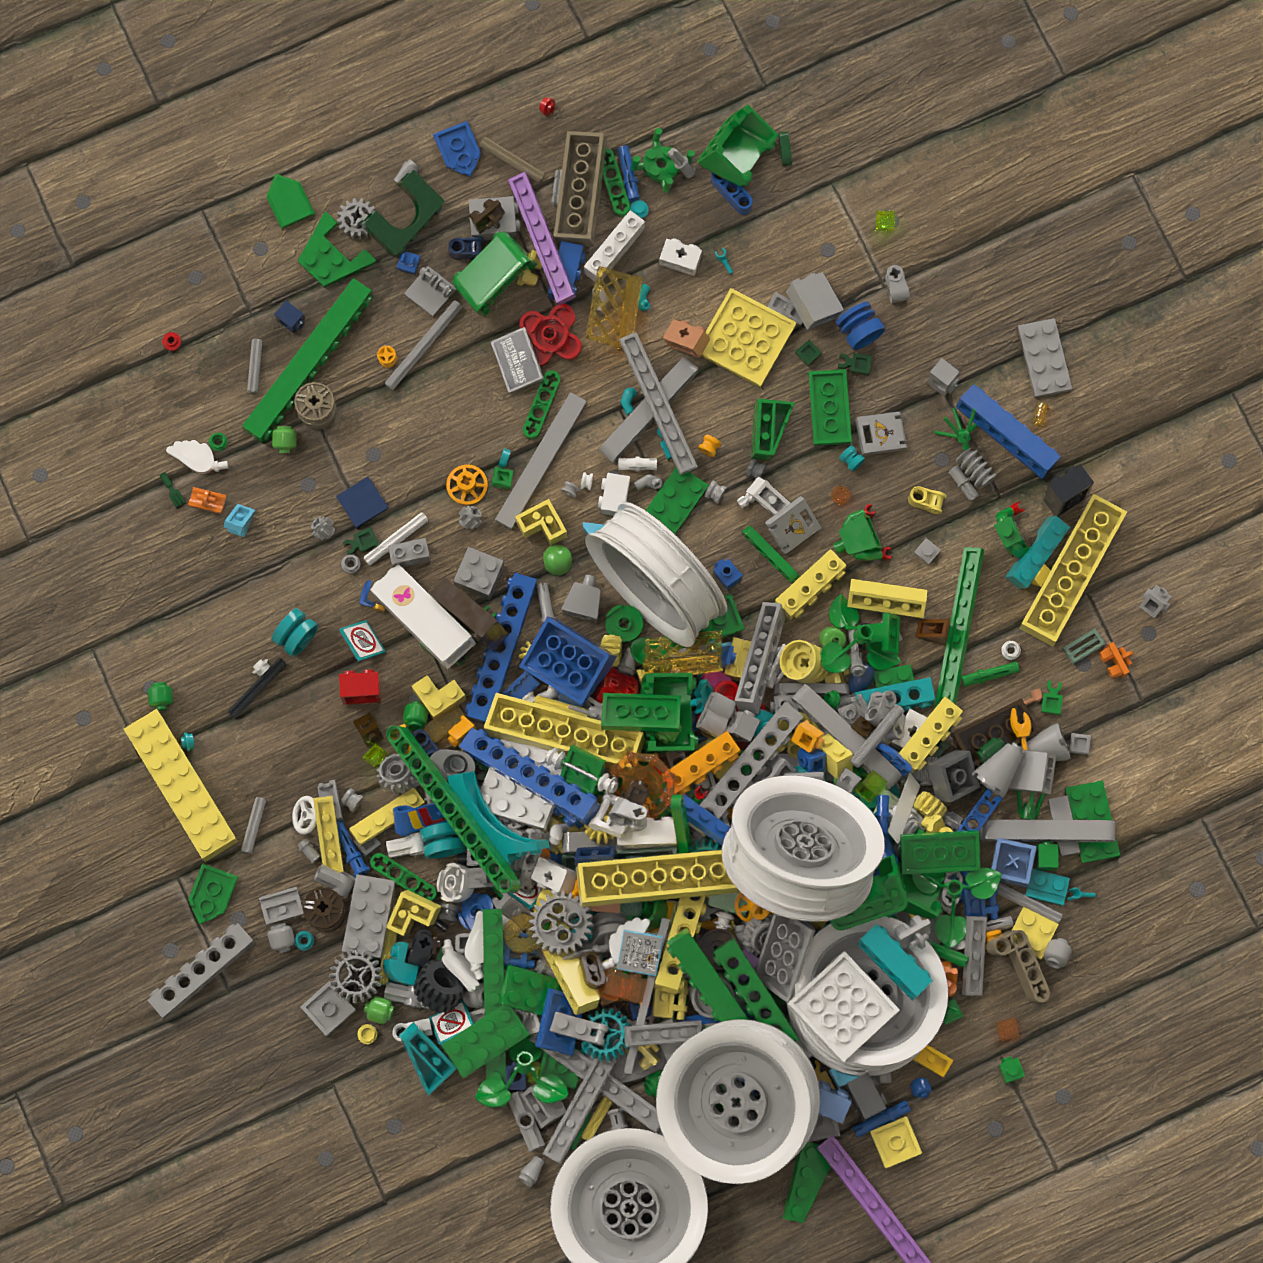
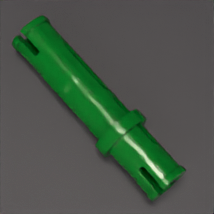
[961,661,1020,688]

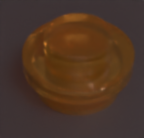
[831,486,850,505]

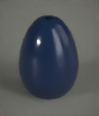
[848,663,875,693]

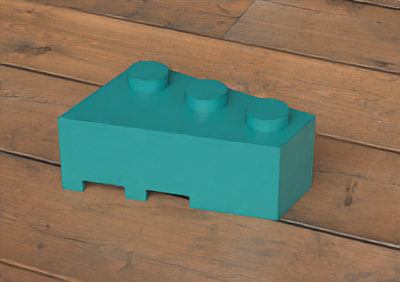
[399,1022,457,1096]

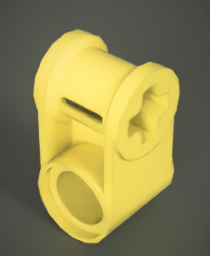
[908,486,947,514]

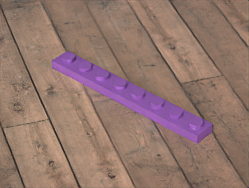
[509,172,576,305]
[816,1135,931,1263]

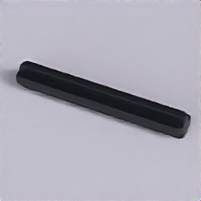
[228,658,286,718]

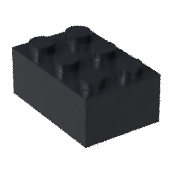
[1043,464,1094,517]

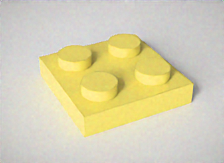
[1012,907,1059,960]
[870,1116,922,1169]

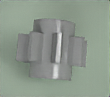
[458,506,482,529]
[311,516,335,540]

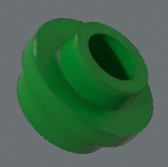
[209,433,228,452]
[824,690,841,710]

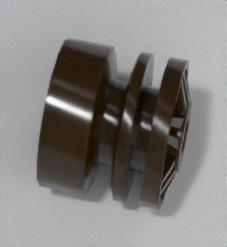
[302,887,346,932]
[699,928,739,972]

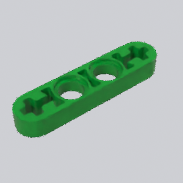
[603,148,630,217]
[523,370,560,440]
[742,525,800,584]
[671,794,691,854]
[370,853,437,902]

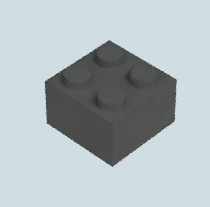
[927,750,980,802]
[845,1073,887,1122]

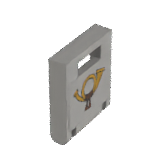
[855,412,907,456]
[765,496,821,554]

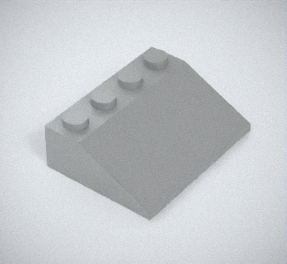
[755,913,815,1003]

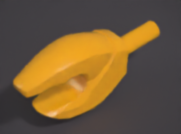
[1010,708,1031,751]

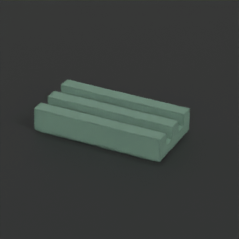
[1063,628,1106,665]

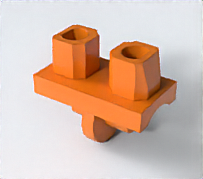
[188,487,227,514]
[1099,642,1134,679]
[941,961,958,997]

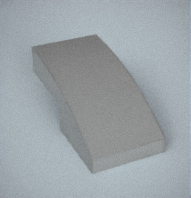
[767,292,802,325]

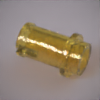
[1032,402,1049,427]

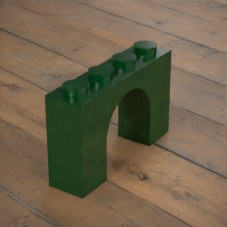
[359,170,445,256]

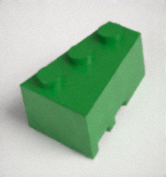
[751,398,795,461]

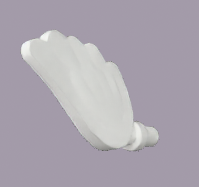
[166,440,228,474]
[465,911,484,980]
[602,917,650,970]
[442,939,479,992]

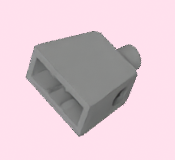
[562,575,601,623]

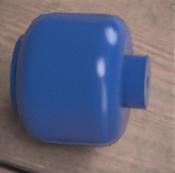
[910,1077,932,1099]

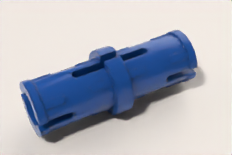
[875,795,890,836]

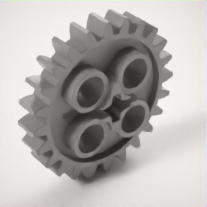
[529,891,594,956]

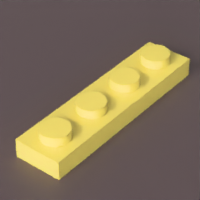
[349,787,425,846]
[313,796,344,873]

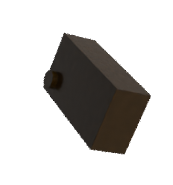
[430,577,509,652]
[950,698,1039,765]

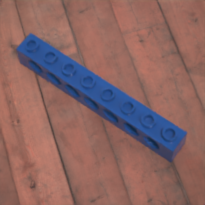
[465,573,537,725]
[459,728,600,826]

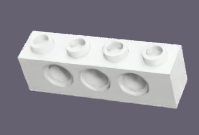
[584,211,645,284]

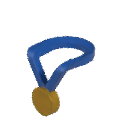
[359,580,385,613]

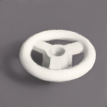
[292,796,317,835]

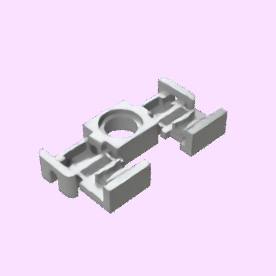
[518,829,553,889]

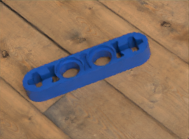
[957,789,1003,831]

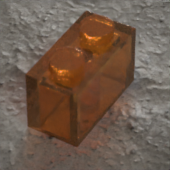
[600,967,647,1004]

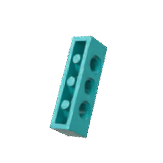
[854,677,935,712]

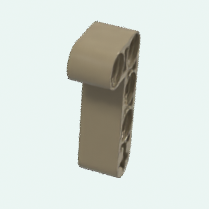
[987,930,1050,1003]

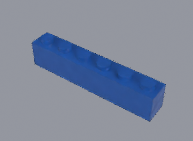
[956,384,1061,479]

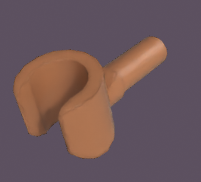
[1024,689,1043,706]

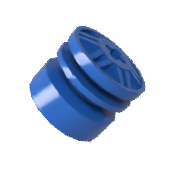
[836,302,886,351]

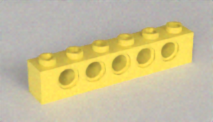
[654,895,710,994]

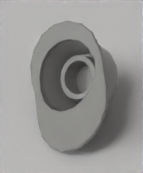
[430,749,475,780]

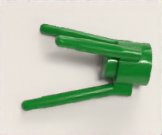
[1016,791,1045,820]

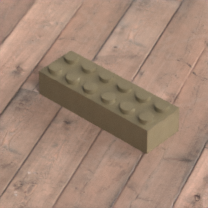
[553,131,607,247]

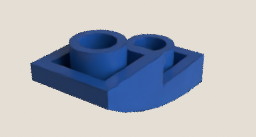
[715,646,737,671]

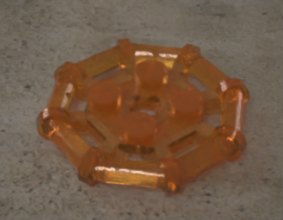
[609,751,676,820]

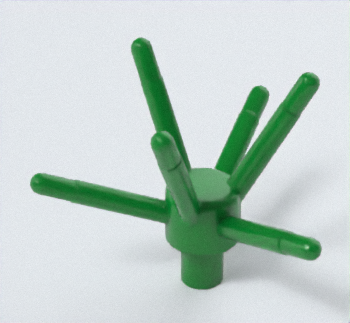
[934,408,978,451]

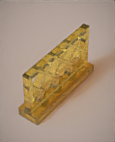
[586,266,643,352]
[643,630,723,674]

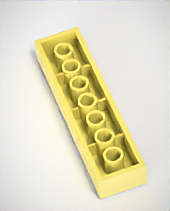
[1019,494,1127,647]
[484,693,645,775]
[124,709,238,862]
[576,850,739,907]

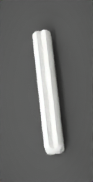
[364,513,428,565]

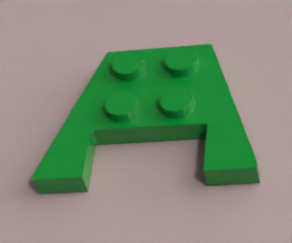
[298,211,377,288]

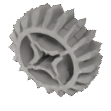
[329,950,383,1003]

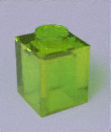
[856,770,888,803]

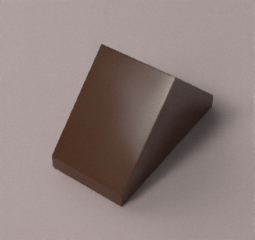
[915,619,950,645]

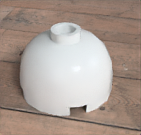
[437,863,474,903]

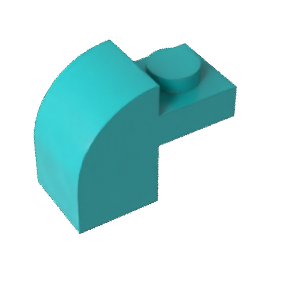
[383,942,418,986]

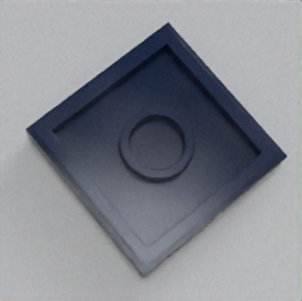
[336,477,389,529]

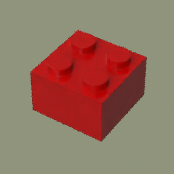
[339,669,382,705]

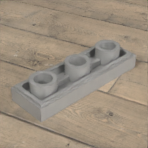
[1048,796,1080,857]

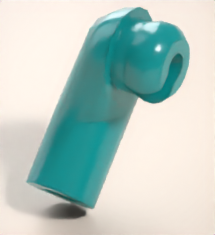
[635,284,651,311]
[620,387,637,416]

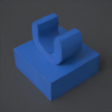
[396,251,420,275]

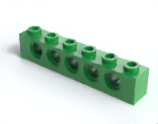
[713,938,799,1042]

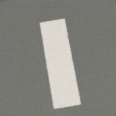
[888,773,920,844]

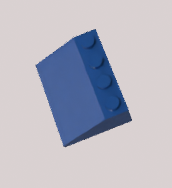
[519,616,617,706]

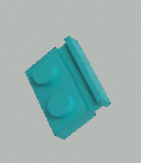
[1025,869,1070,906]

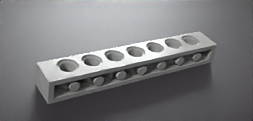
[688,701,803,837]

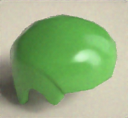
[543,544,572,576]

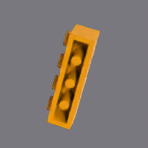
[662,731,741,795]

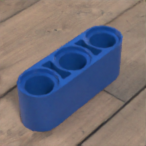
[711,172,753,215]

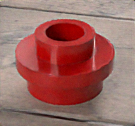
[539,98,556,116]
[162,332,181,351]

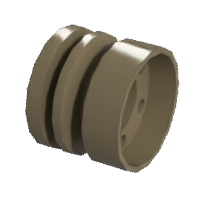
[294,382,337,429]

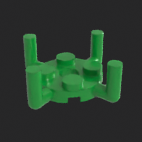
[630,128,695,193]

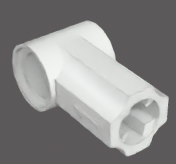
[386,832,425,858]
[393,1018,433,1043]

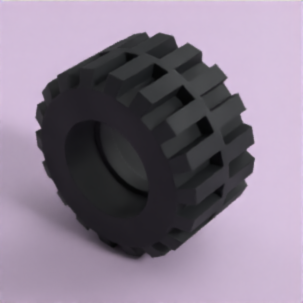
[413,959,467,1013]

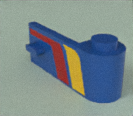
[393,802,448,836]

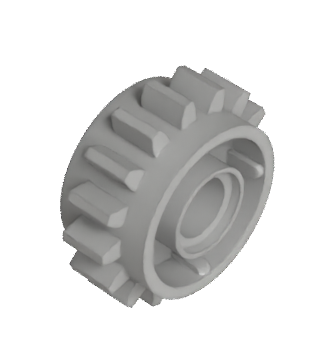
[376,754,416,794]
[742,914,773,957]

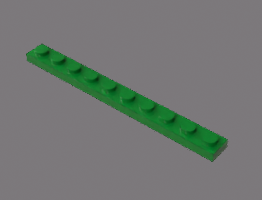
[934,547,985,734]
[482,908,507,1107]

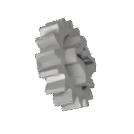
[337,198,375,239]

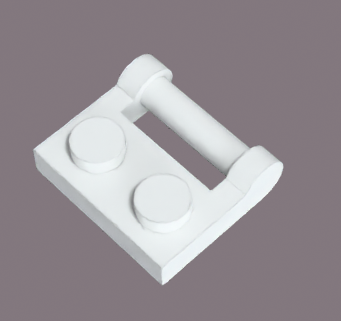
[589,793,627,838]

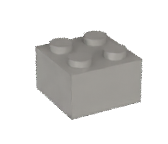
[453,547,504,600]

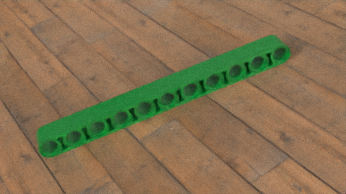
[386,725,521,893]

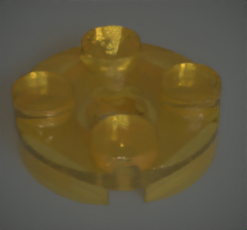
[503,914,539,954]

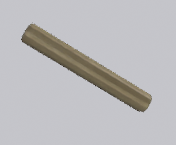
[480,137,545,183]

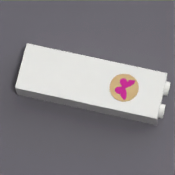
[370,564,476,669]

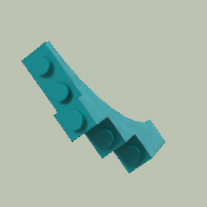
[447,771,550,866]

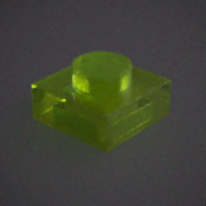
[875,210,895,231]
[362,744,387,767]
[526,1062,541,1084]

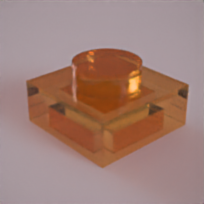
[995,1018,1020,1042]

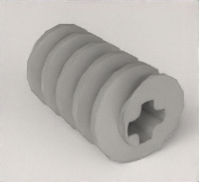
[955,448,997,489]

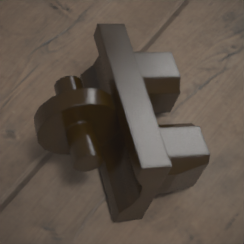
[470,199,505,234]

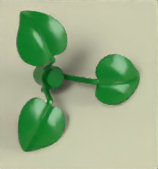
[820,594,901,673]
[912,868,1002,948]
[475,1034,568,1108]

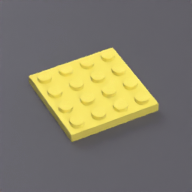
[701,288,797,388]

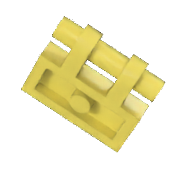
[651,979,689,1020]

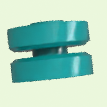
[271,608,319,658]
[420,822,467,859]

